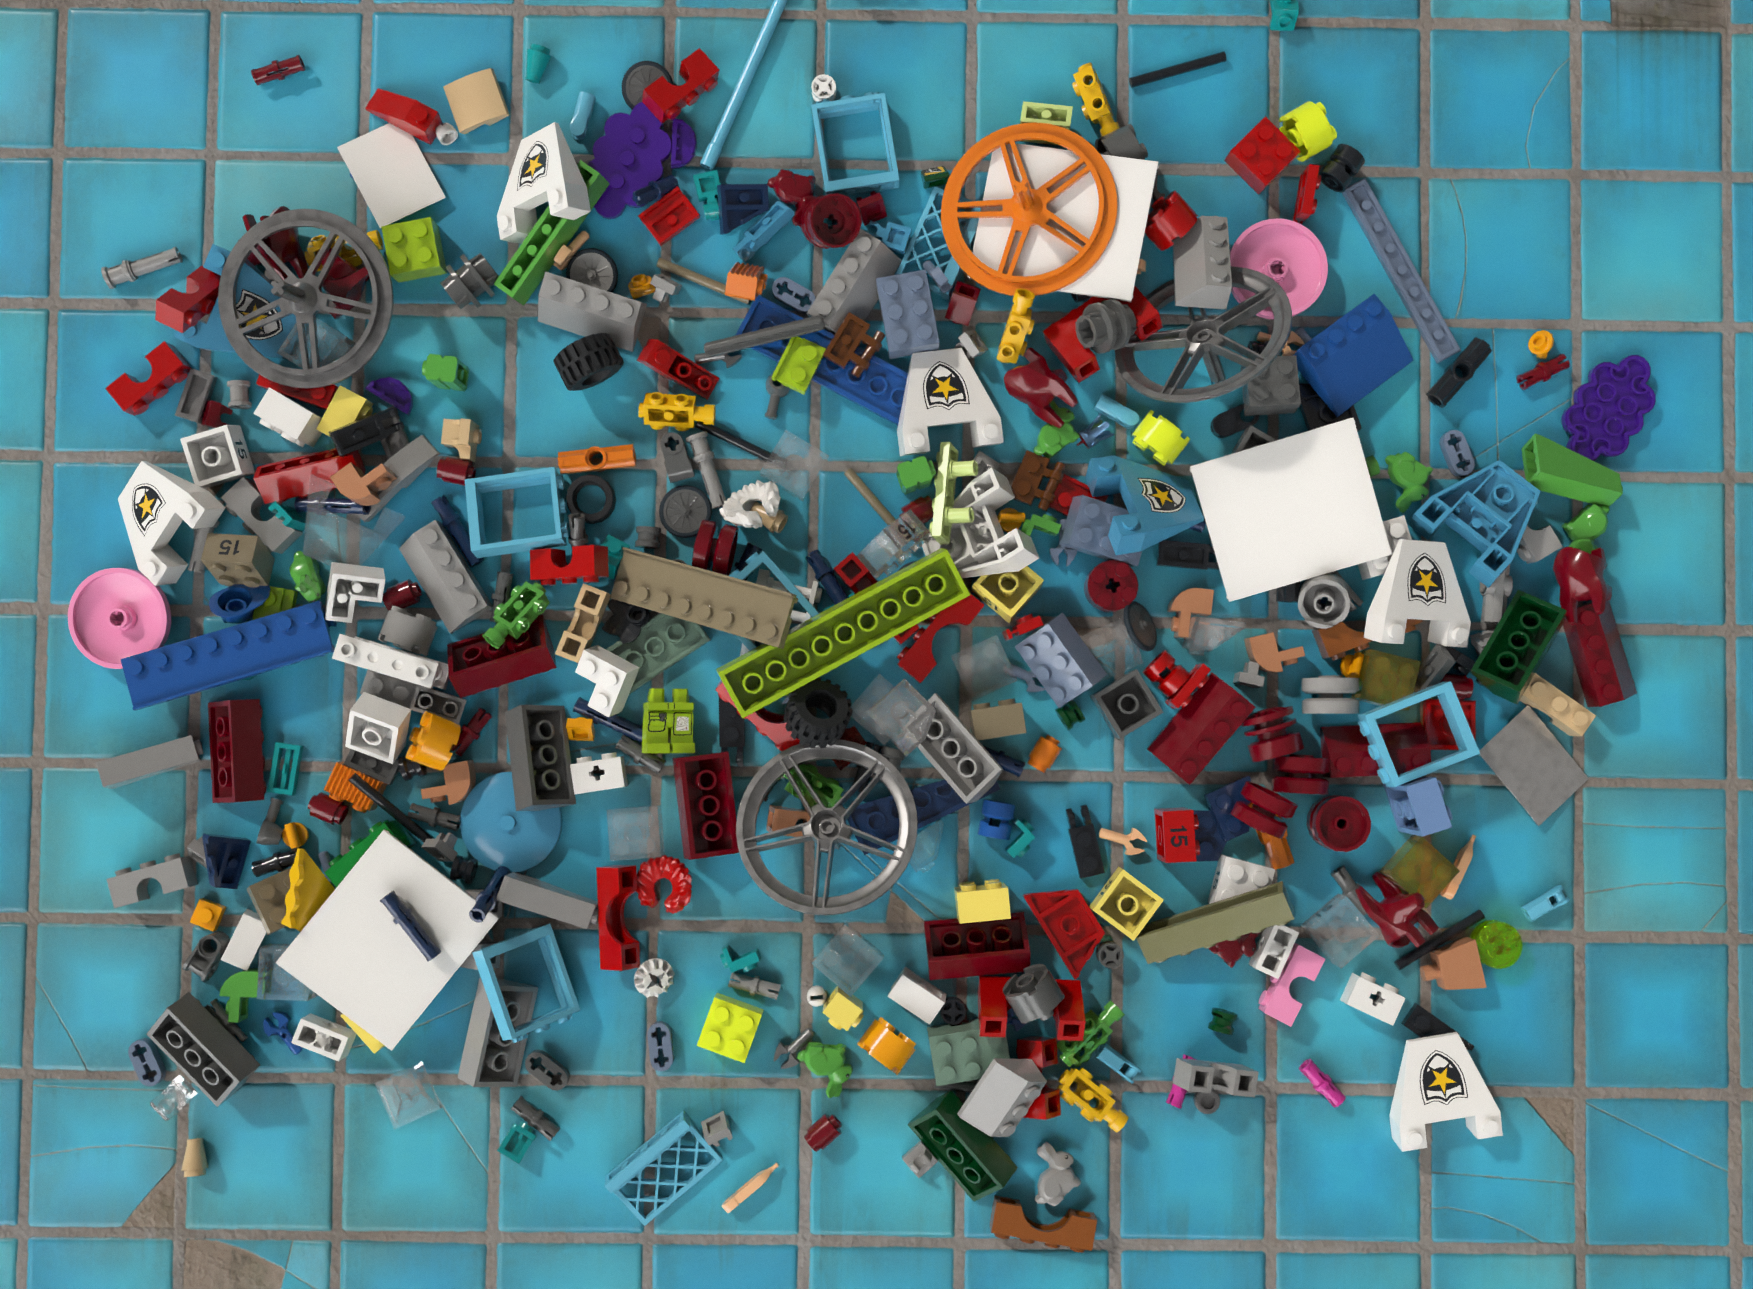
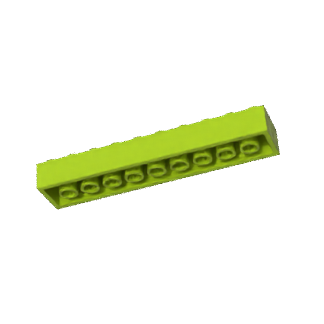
[716,548,970,719]

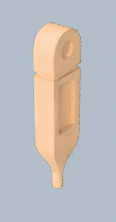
[1440,835,1476,900]
[721,1162,779,1213]

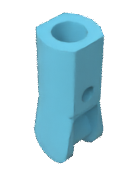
[570,92,596,141]
[1094,394,1139,429]
[1521,885,1570,922]
[1095,1043,1142,1084]

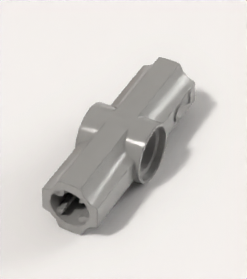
[1480,564,1513,624]

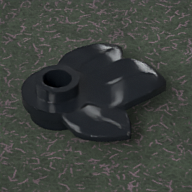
[602,599,650,644]

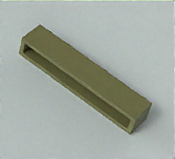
[1136,881,1294,964]

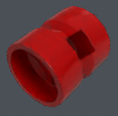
[1142,650,1191,697]

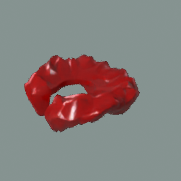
[637,855,692,914]

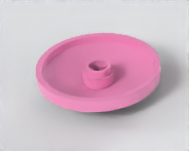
[1230,218,1328,320]
[68,568,171,669]

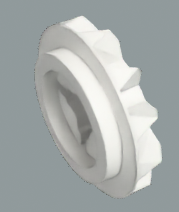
[634,958,675,998]

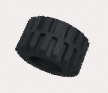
[553,333,624,391]
[783,678,853,748]

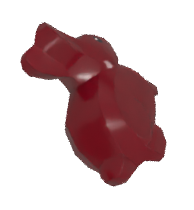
[767,169,817,227]
[1208,932,1260,968]

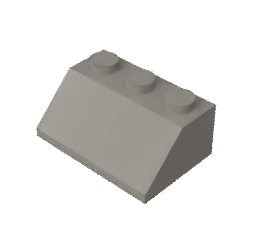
[957,1058,1047,1137]

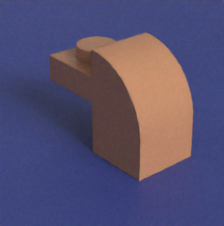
[330,462,397,506]
[1167,588,1214,639]
[1244,632,1305,673]
[421,760,476,805]

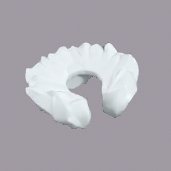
[719,480,781,529]

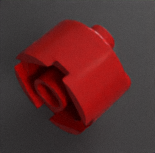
[1145,191,1198,251]

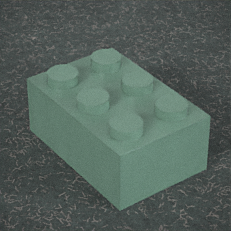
[927,1019,1010,1086]

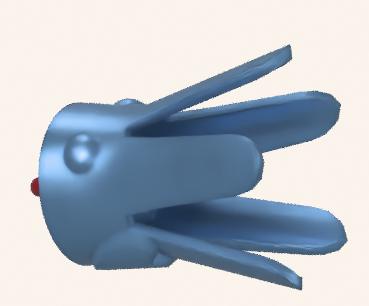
[1077,413,1115,449]

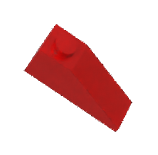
[365,88,443,145]

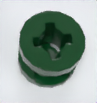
[1055,699,1085,731]
[1208,1008,1237,1035]

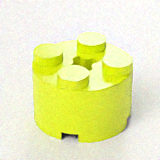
[1279,101,1337,162]
[1132,410,1190,466]

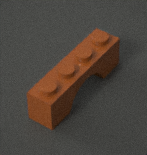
[1312,619,1423,661]
[989,1195,1097,1252]

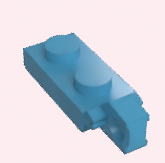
[733,201,795,262]

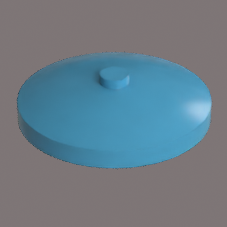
[460,771,563,873]

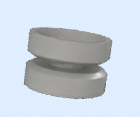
[1302,675,1359,714]

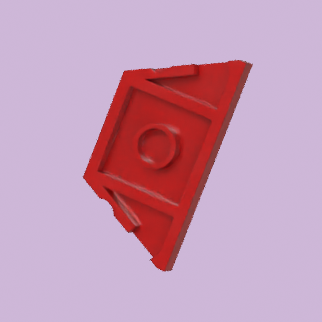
[1022,889,1105,979]

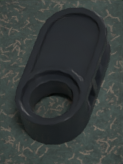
[1210,404,1260,438]

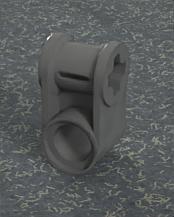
[661,432,695,483]
[183,931,230,982]

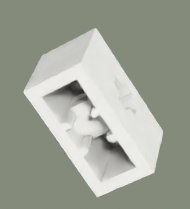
[570,752,628,794]
[1248,925,1299,979]
[1340,972,1405,1026]
[291,1013,356,1061]

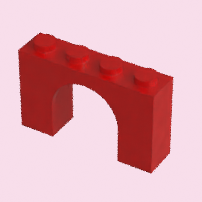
[1042,286,1163,383]
[978,976,1086,1041]

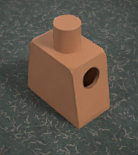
[766,805,810,837]
[1420,937,1487,990]

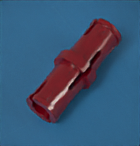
[251,55,306,86]
[1516,354,1570,390]
[451,707,493,757]

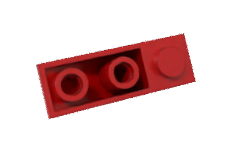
[637,339,719,400]

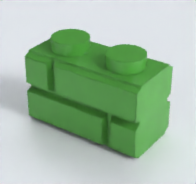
[422,354,469,392]
[896,456,936,495]

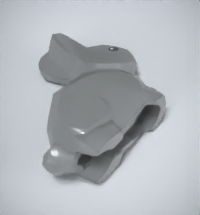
[1035,1142,1081,1207]

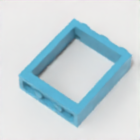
[811,92,899,196]
[465,467,570,558]
[729,551,819,651]
[1358,681,1480,787]
[472,924,580,1043]

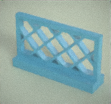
[896,187,981,301]
[605,1111,723,1226]

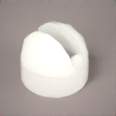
[435,123,458,145]
[807,985,827,1007]

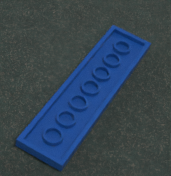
[735,295,908,426]

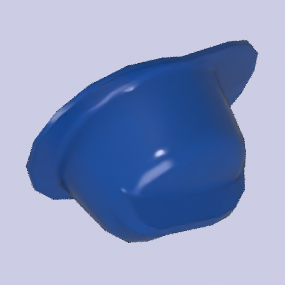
[209,584,271,624]

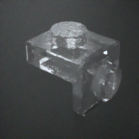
[150,1074,198,1121]

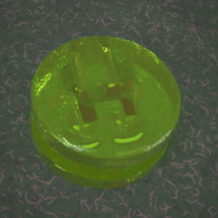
[1470,920,1522,969]

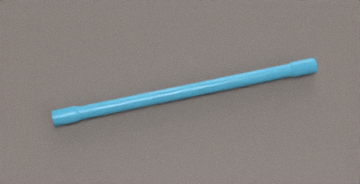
[700,0,788,171]

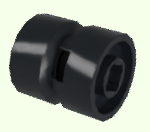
[1318,144,1365,193]

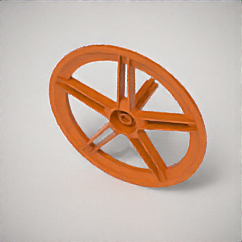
[941,123,1117,296]

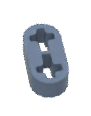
[772,277,816,314]
[1439,430,1475,477]
[647,1021,674,1071]
[128,1038,166,1086]

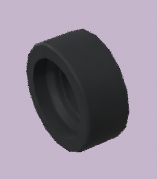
[566,475,616,524]

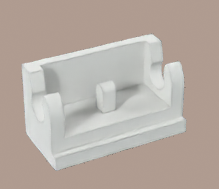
[221,909,266,971]
[887,967,947,1025]

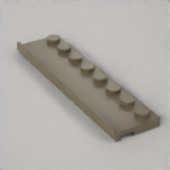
[610,547,798,649]

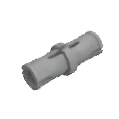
[728,972,781,1000]

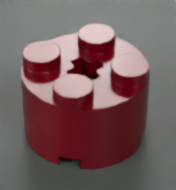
[1084,560,1138,612]

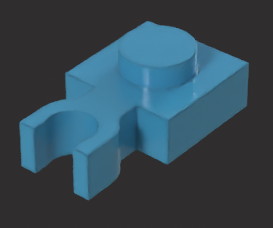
[869,221,912,255]

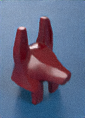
[242,206,308,280]
[321,247,370,319]
[1004,347,1078,428]
[1553,546,1612,625]
[1355,872,1439,948]

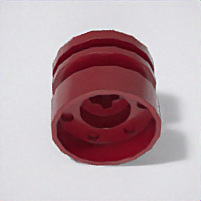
[801,193,862,249]
[1241,706,1305,762]

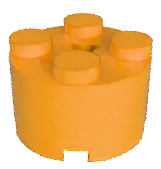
[406,711,461,771]
[857,1017,916,1075]

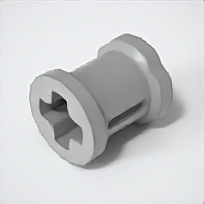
[227,380,252,409]

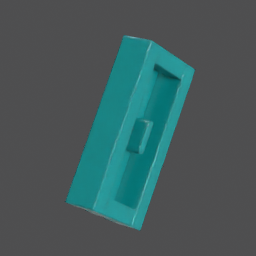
[268,501,309,532]
[267,742,303,796]

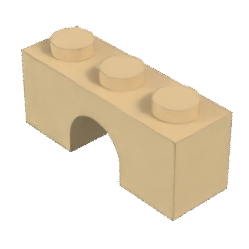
[555,583,611,663]
[1520,673,1596,736]

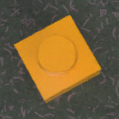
[566,717,595,741]
[190,898,226,932]

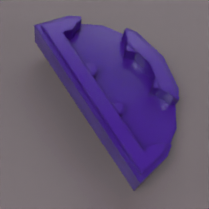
[671,118,697,169]
[365,377,413,416]

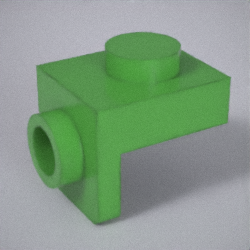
[1021,514,1061,537]

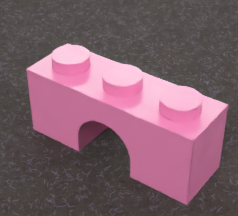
[1258,943,1325,1027]

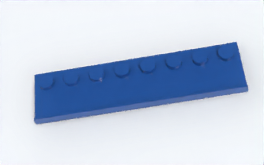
[120,601,335,711]

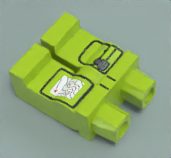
[642,688,695,753]

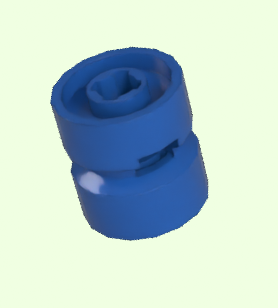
[978,799,1016,840]

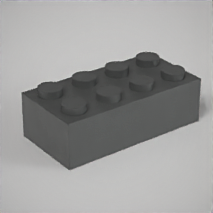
[146,992,260,1107]

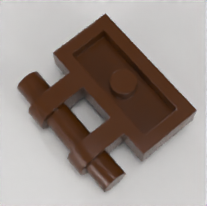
[823,312,885,378]
[1011,450,1066,512]

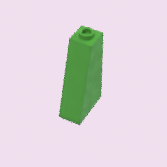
[1521,434,1623,507]

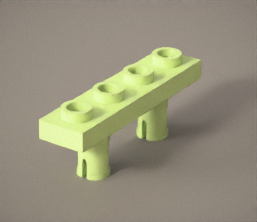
[930,442,978,545]

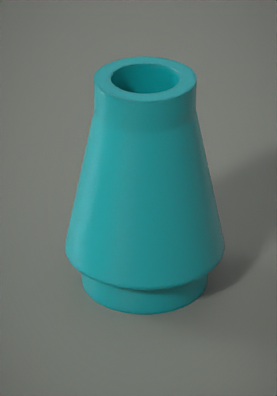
[525,43,551,84]

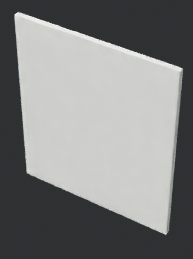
[967,143,1159,302]
[1190,418,1392,602]
[276,829,499,1051]

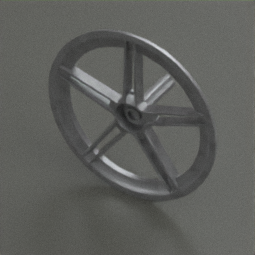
[218,209,394,388]
[1115,266,1292,403]
[736,739,918,915]

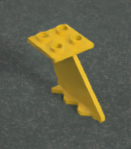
[281,848,335,932]

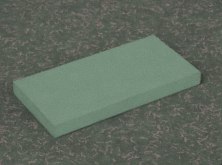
[606,613,711,694]

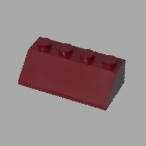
[1563,600,1637,707]
[447,615,557,698]
[1147,672,1256,785]
[208,699,266,803]
[1320,722,1431,778]
[672,752,739,860]
[924,912,1030,980]

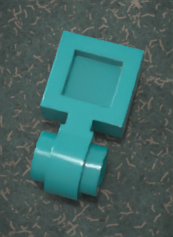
[693,170,720,221]

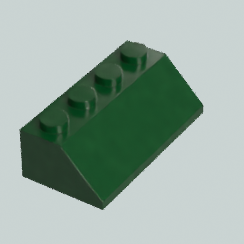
[1471,590,1567,705]
[908,1090,1018,1201]

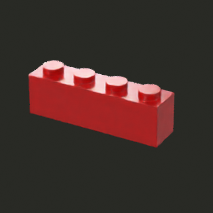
[253,448,366,504]

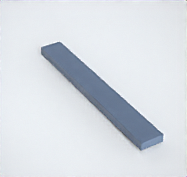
[1342,178,1461,363]

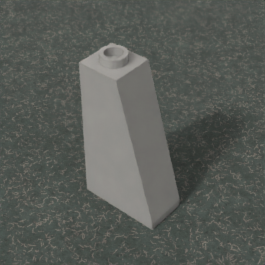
[96,735,204,789]
[496,872,598,929]

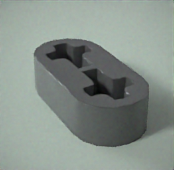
[525,1050,570,1091]

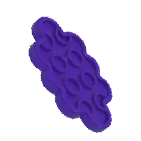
[587,102,672,219]
[1561,355,1656,461]

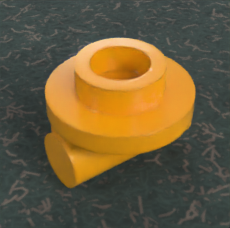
[628,274,656,299]
[1528,330,1554,359]
[997,508,1025,532]
[1340,652,1364,678]
[282,822,309,849]

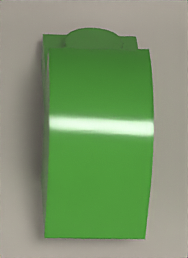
[219,968,270,1023]

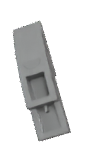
[350,435,440,522]
[360,670,467,724]

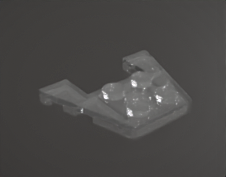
[303,475,405,566]

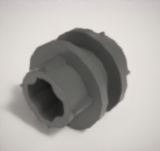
[440,253,499,309]
[1075,299,1137,354]

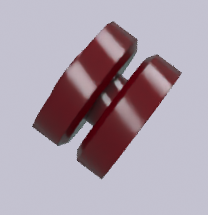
[692,519,739,576]
[1272,754,1330,794]
[1231,781,1298,839]
[1306,795,1371,852]

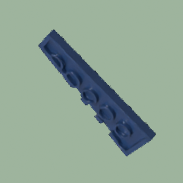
[846,779,1000,855]

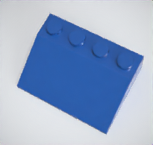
[1294,294,1413,417]

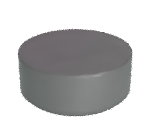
[1193,1089,1220,1114]

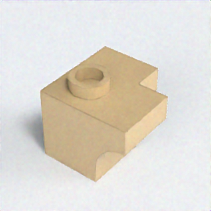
[441,418,482,463]

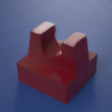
[856,191,887,226]
[201,400,233,428]

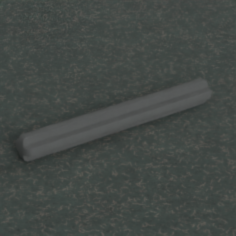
[704,315,825,358]

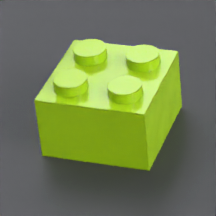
[381,217,447,283]

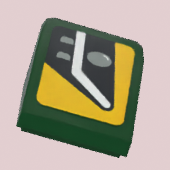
[921,166,949,189]

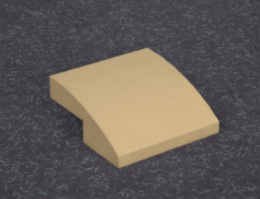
[443,68,510,134]

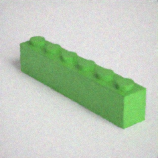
[494,160,610,306]

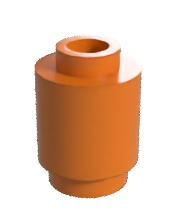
[1027,734,1062,773]

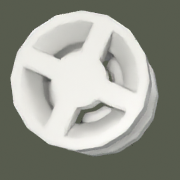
[811,74,836,102]

